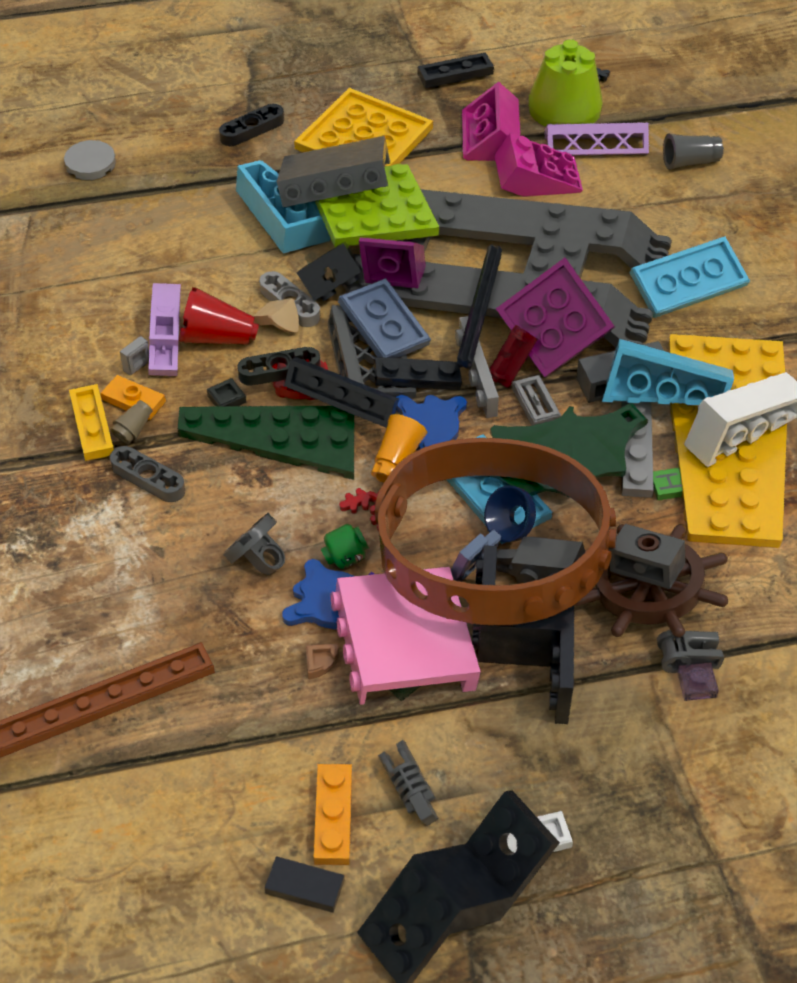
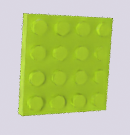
[315,164,439,247]

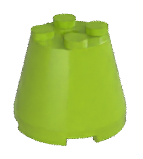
[528,39,603,127]

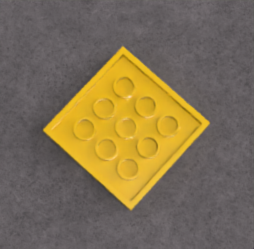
[294,88,433,166]

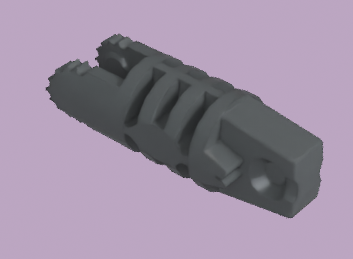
[378,740,439,826]

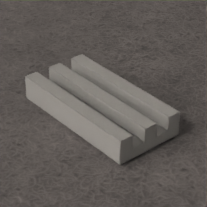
[512,375,561,426]

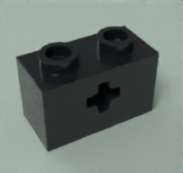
[297,242,363,301]

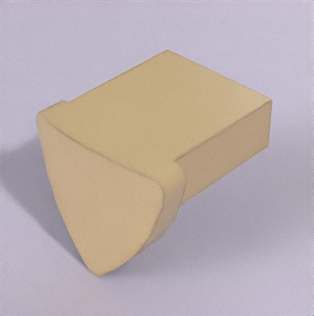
[253,298,299,333]

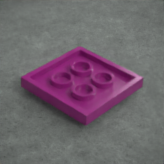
[496,257,616,378]

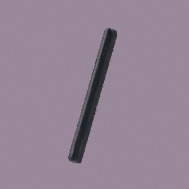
[457,245,502,369]

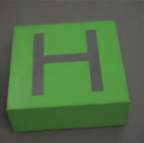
[653,468,683,500]

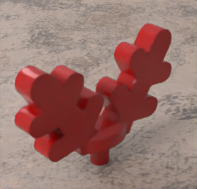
[339,488,379,531]

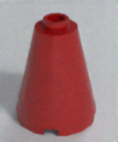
[179,287,259,345]

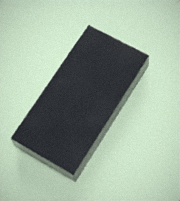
[264,856,345,913]

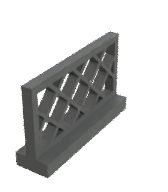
[327,305,417,398]

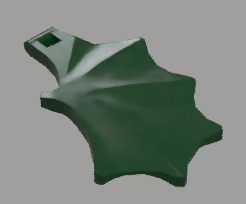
[487,403,648,498]

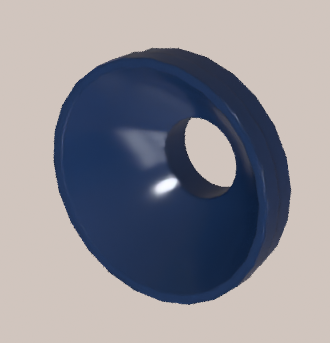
[484,485,536,542]

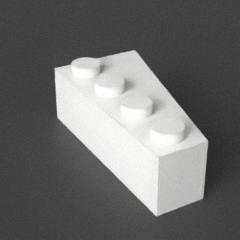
[684,372,797,467]

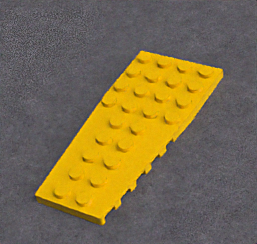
[668,334,787,548]

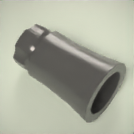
[663,133,724,170]

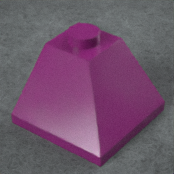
[359,237,426,288]

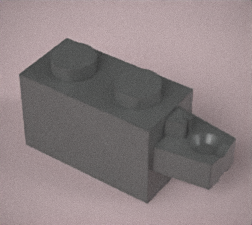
[496,536,585,584]

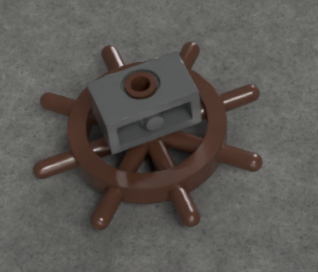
[574,524,728,638]

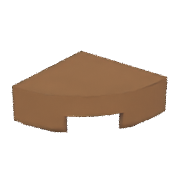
[306,643,339,679]

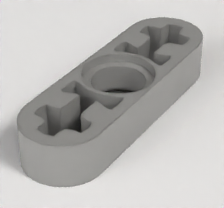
[259,271,320,327]

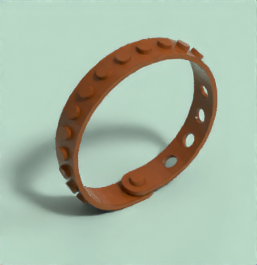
[375,438,617,625]

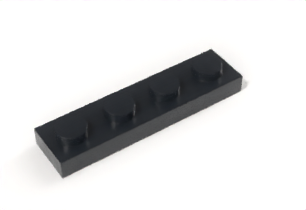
[284,357,399,428]

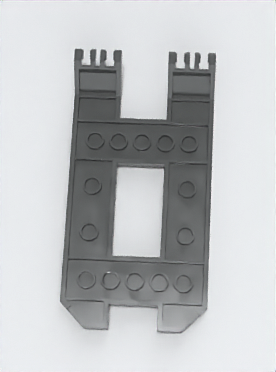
[332,189,672,348]

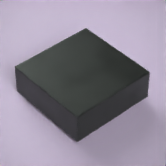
[207,378,247,406]

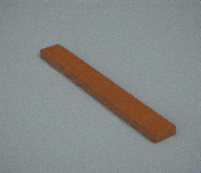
[0,642,215,758]

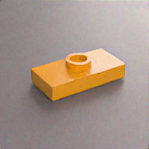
[100,375,166,421]

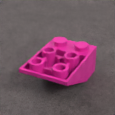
[494,133,583,197]

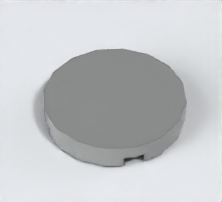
[64,140,116,180]

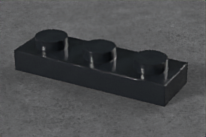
[417,52,494,88]
[373,357,462,390]

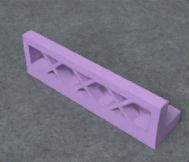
[545,123,649,156]

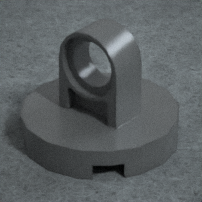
[223,513,285,575]

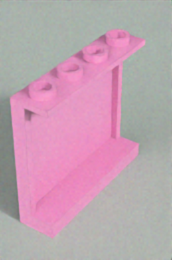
[331,567,481,704]

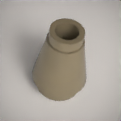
[111,400,153,445]

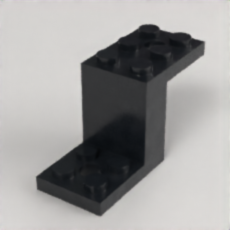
[472,545,574,724]
[357,790,560,983]

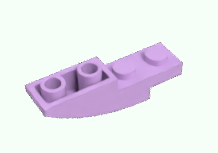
[148,283,181,376]

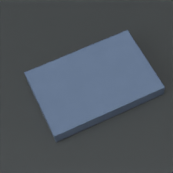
[338,279,431,358]

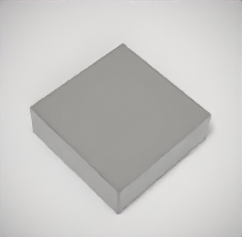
[120,336,149,375]

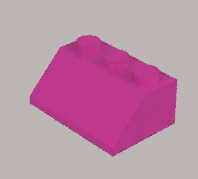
[462,82,520,161]

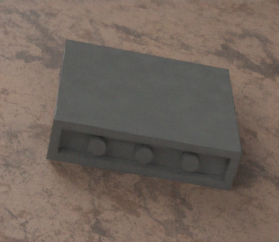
[277,136,390,207]

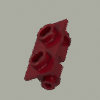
[489,325,538,388]

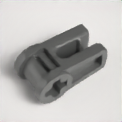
[657,630,724,673]

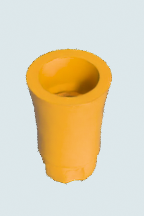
[371,414,427,483]

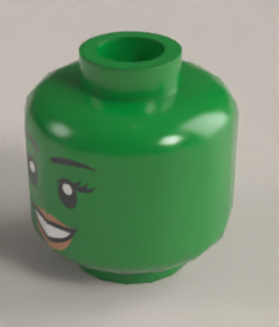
[321,524,369,570]

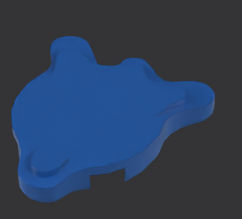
[396,395,467,451]
[282,559,354,629]

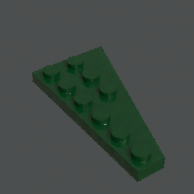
[178,406,355,480]

